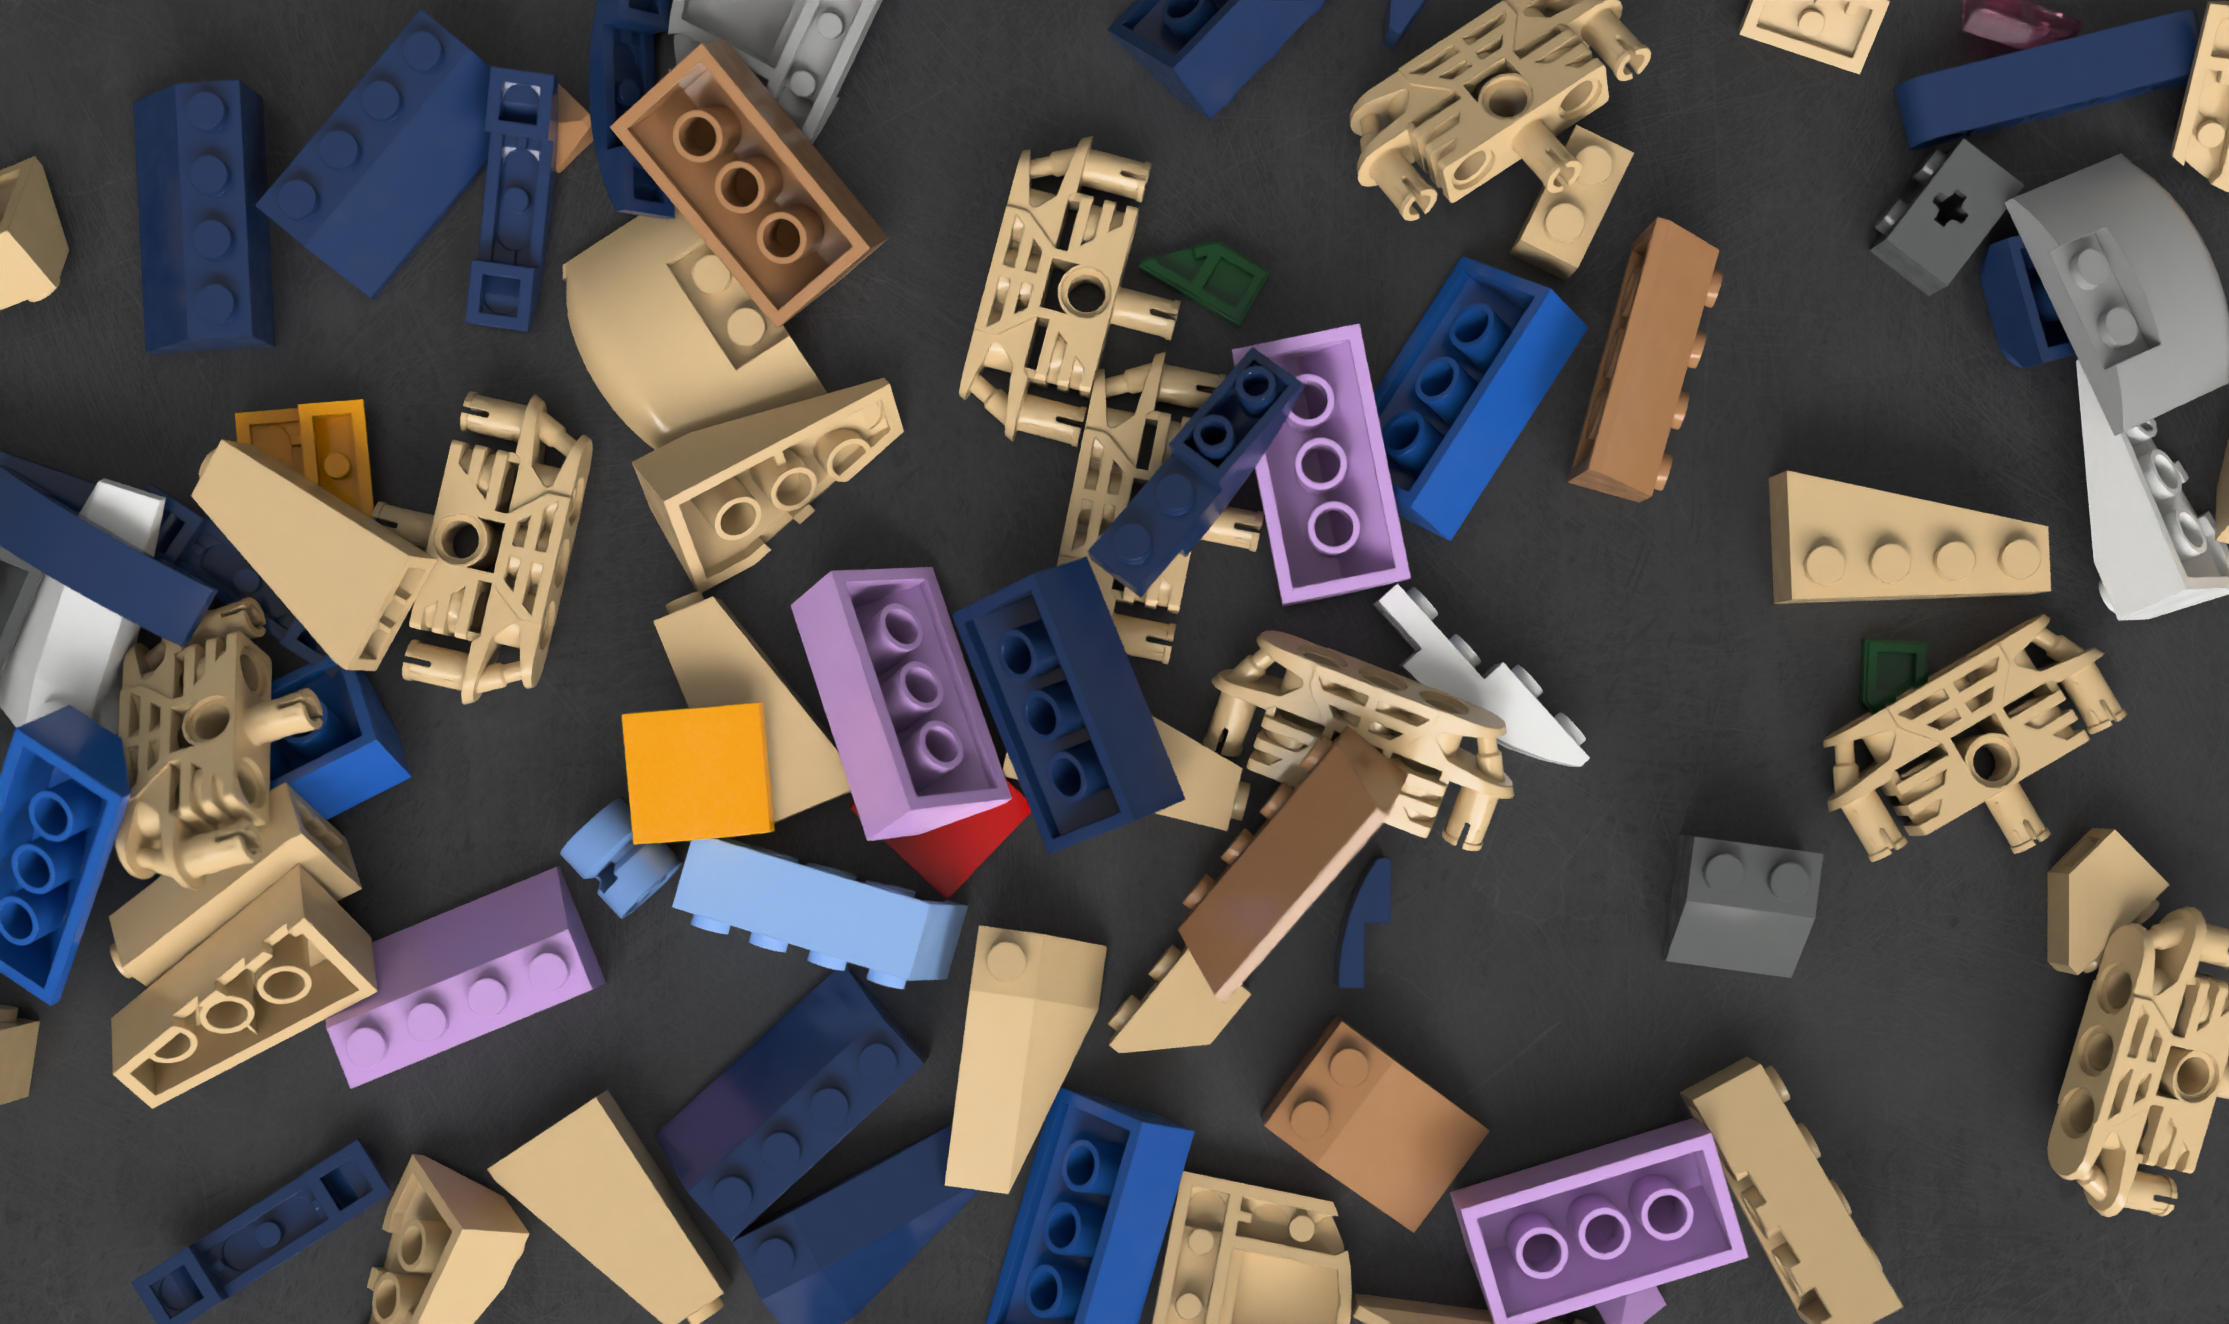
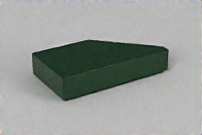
[1139,240,1272,329]
[1859,639,1929,759]

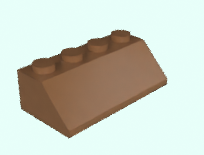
[610,38,889,328]
[1567,217,1723,503]
[1178,725,1408,1004]

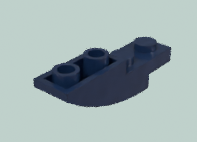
[1088,347,1304,598]

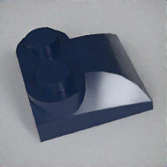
[1979,235,2076,368]

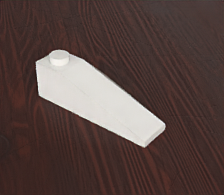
[2076,360,2229,621]
[0,478,166,734]

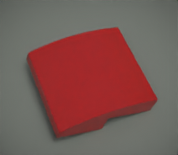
[848,778,1031,900]

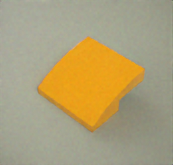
[235,399,376,521]
[622,702,775,845]

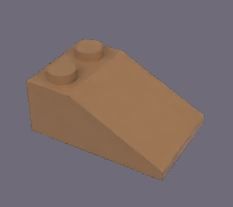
[1260,1014,1490,1233]

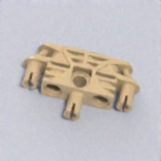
[1350,0,1651,221]
[959,136,1181,447]
[1057,352,1264,664]
[371,391,593,705]
[115,597,323,890]
[1823,614,2127,862]
[1202,630,1514,851]
[2047,907,2229,1217]

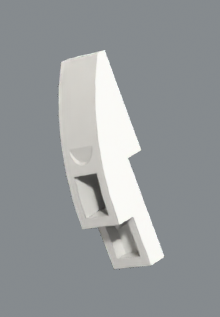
[1373,584,1590,767]

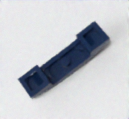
[589,0,675,220]
[465,66,558,332]
[0,465,218,647]
[143,483,341,678]
[131,1138,393,1324]

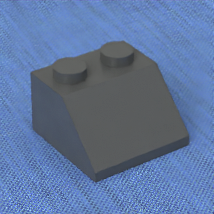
[1663,834,1823,978]

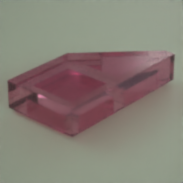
[1962,0,2082,50]

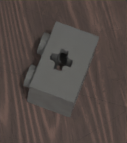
[1869,138,2025,296]

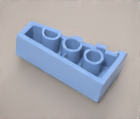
[672,837,968,989]

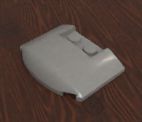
[668,0,882,145]
[2004,154,2229,436]

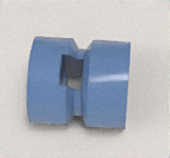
[560,797,683,919]

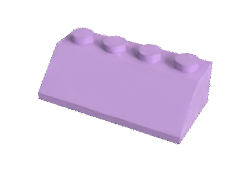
[1232,324,1411,607]
[791,567,1012,841]
[326,866,607,1089]
[1450,1118,1748,1324]

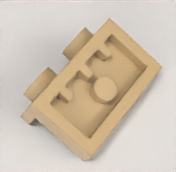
[1738,0,1890,74]

